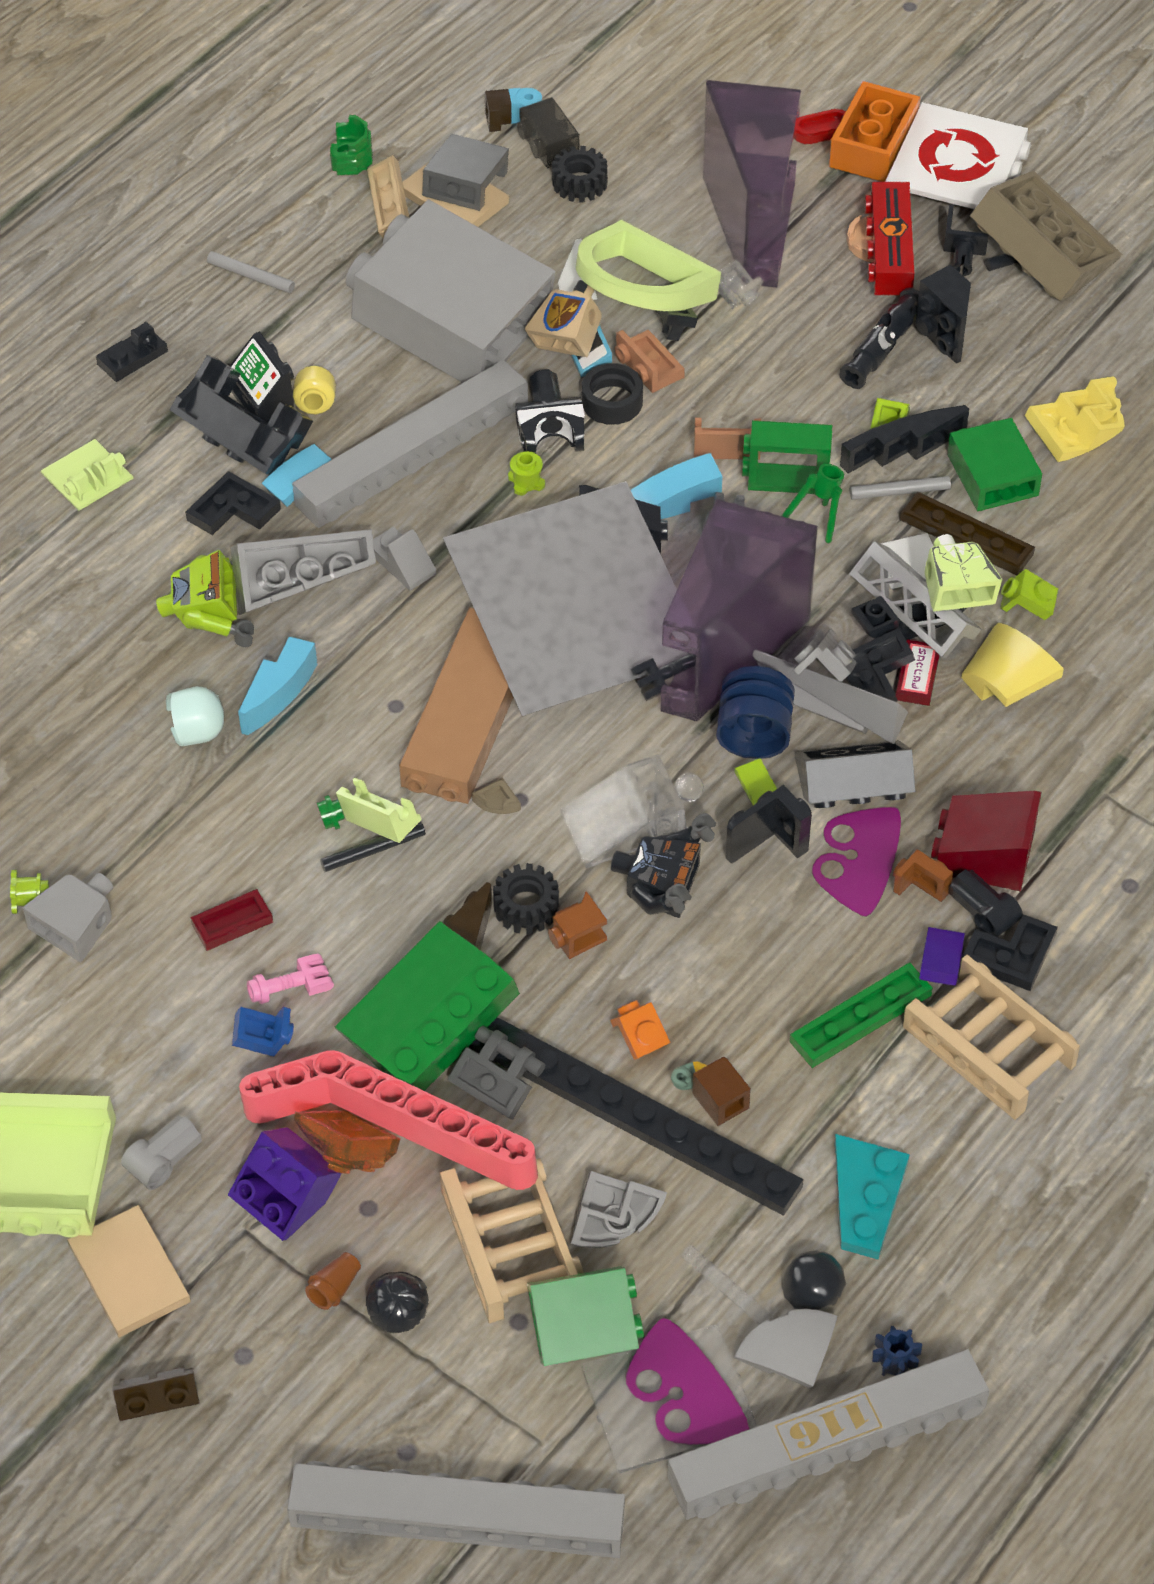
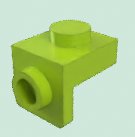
[1000,569,1058,620]

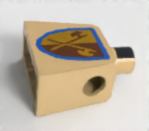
[525,280,601,357]

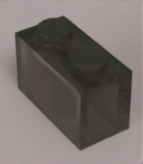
[517,97,580,169]

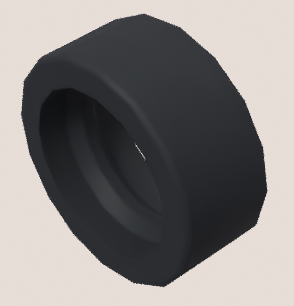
[582,363,643,425]

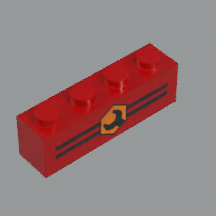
[865,182,915,295]

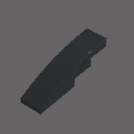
[840,405,969,474]

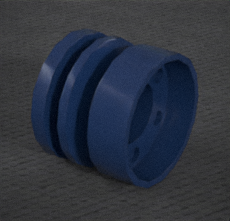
[716,666,795,759]

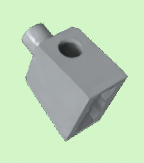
[23,873,113,963]

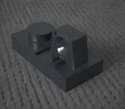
[654,308,698,341]
[96,322,168,382]

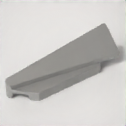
[752,649,908,744]

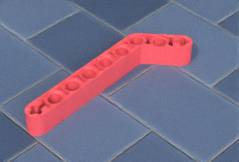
[239,1050,538,1190]

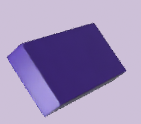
[919,927,965,985]

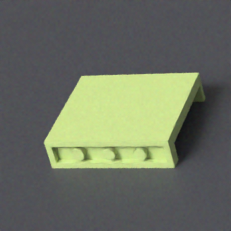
[0,1093,116,1237]

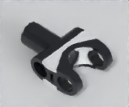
[515,369,584,454]

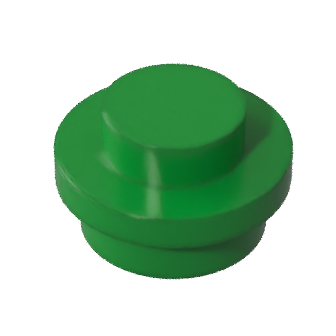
[316,795,345,830]

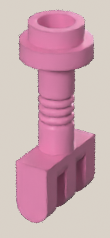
[247,954,334,1004]

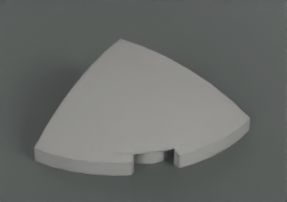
[570,1171,667,1248]
[734,1309,838,1388]

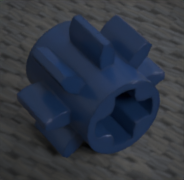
[872,1326,922,1376]

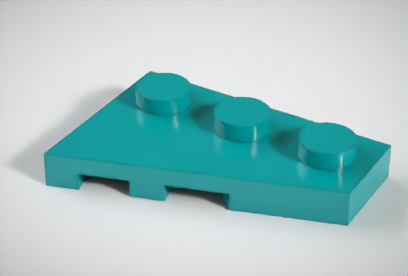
[834,1134,910,1260]

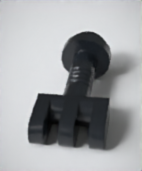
[630,644,711,701]

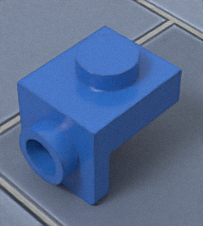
[232,1006,294,1057]

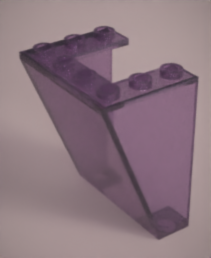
[703,80,801,288]
[661,500,818,721]

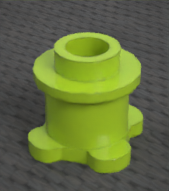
[508,451,545,496]
[10,870,49,914]

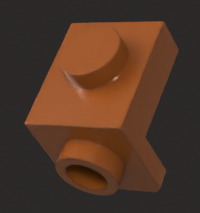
[893,849,953,902]

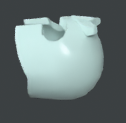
[166,686,224,746]

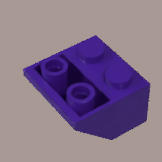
[228,1127,343,1241]

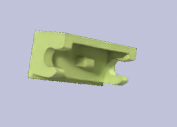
[336,778,422,843]

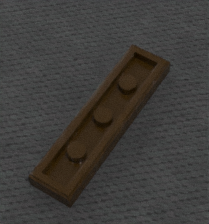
[900,491,1035,576]

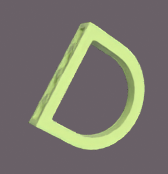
[575,220,721,311]

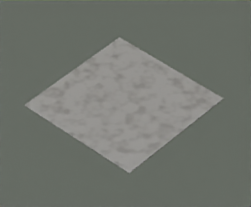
[443,481,702,716]

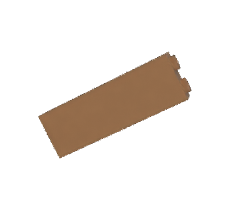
[399,607,513,804]

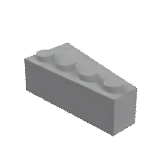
[230,529,376,615]

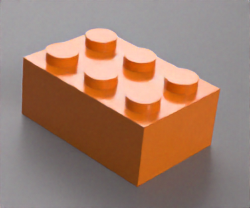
[829,81,921,182]

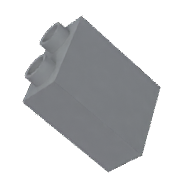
[346,199,556,383]

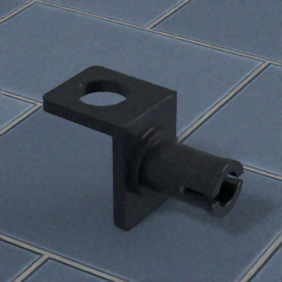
[944,205,989,276]

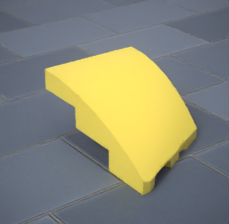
[1025,377,1125,462]
[961,623,1064,707]

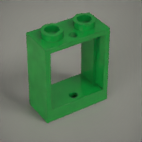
[742,420,833,494]

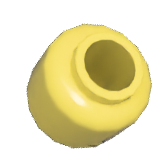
[293,366,336,415]

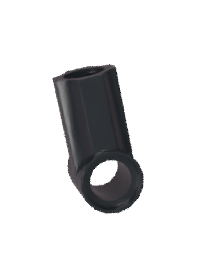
[948,869,1023,937]

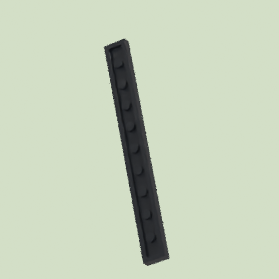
[468,1017,804,1216]

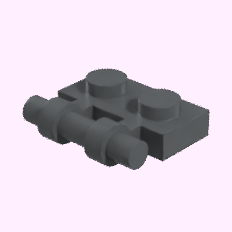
[447,1026,546,1120]

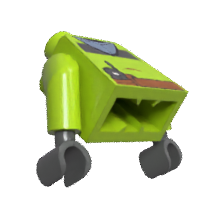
[156,550,254,647]

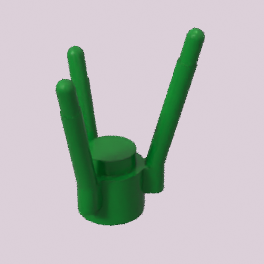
[777,464,844,543]

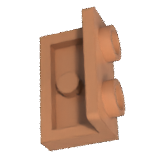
[615,329,685,393]

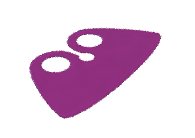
[812,807,901,917]
[626,1318,750,1444]

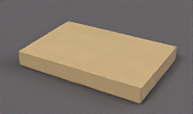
[403,162,509,227]
[67,1205,191,1337]

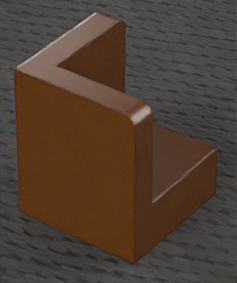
[692,1057,751,1126]

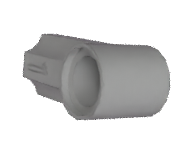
[121,1115,202,1190]

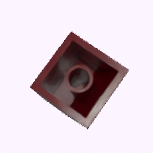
[931,790,1042,892]

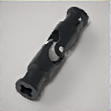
[839,287,919,389]

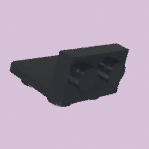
[726,784,812,863]

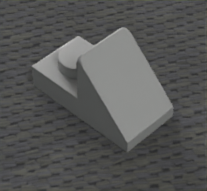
[373,527,436,591]

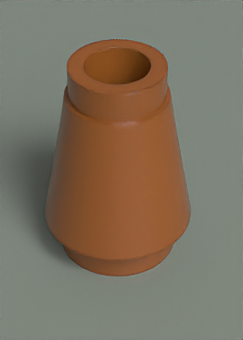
[305,1252,361,1310]

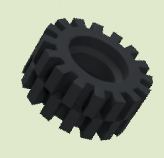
[552,146,608,202]
[493,863,559,934]

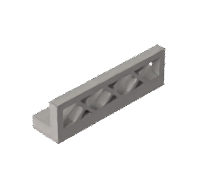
[849,541,982,658]

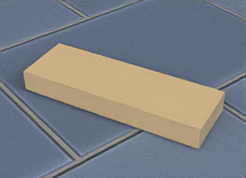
[367,155,409,239]

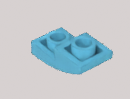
[262,444,332,507]

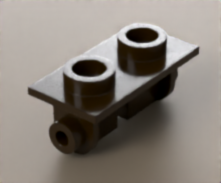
[112,1365,200,1421]

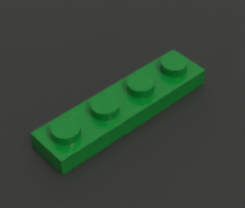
[790,962,933,1068]

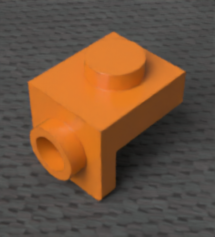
[610,1000,670,1060]

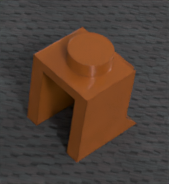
[548,891,607,959]

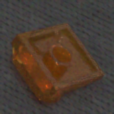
[293,1110,401,1174]

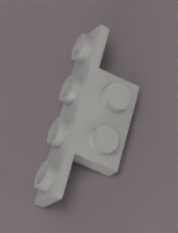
[792,628,857,683]

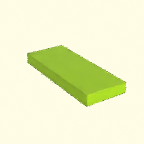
[734,758,777,805]

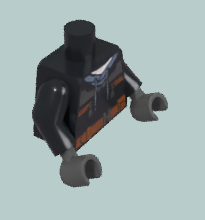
[611,813,716,918]

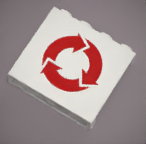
[885,102,1031,209]

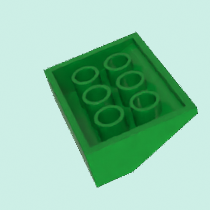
[335,921,520,1091]

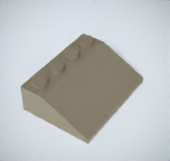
[970,170,1123,301]

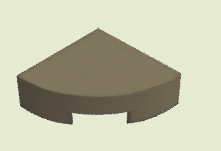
[472,778,521,814]

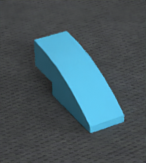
[631,453,723,519]
[238,637,317,735]

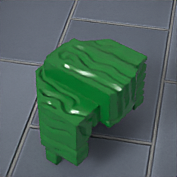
[330,115,373,175]

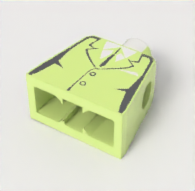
[925,534,1002,612]

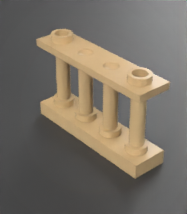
[903,955,1080,1120]
[440,1158,584,1324]

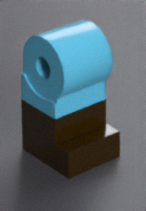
[485,88,542,132]

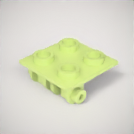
[41,439,133,511]

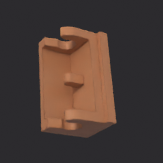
[694,417,761,460]

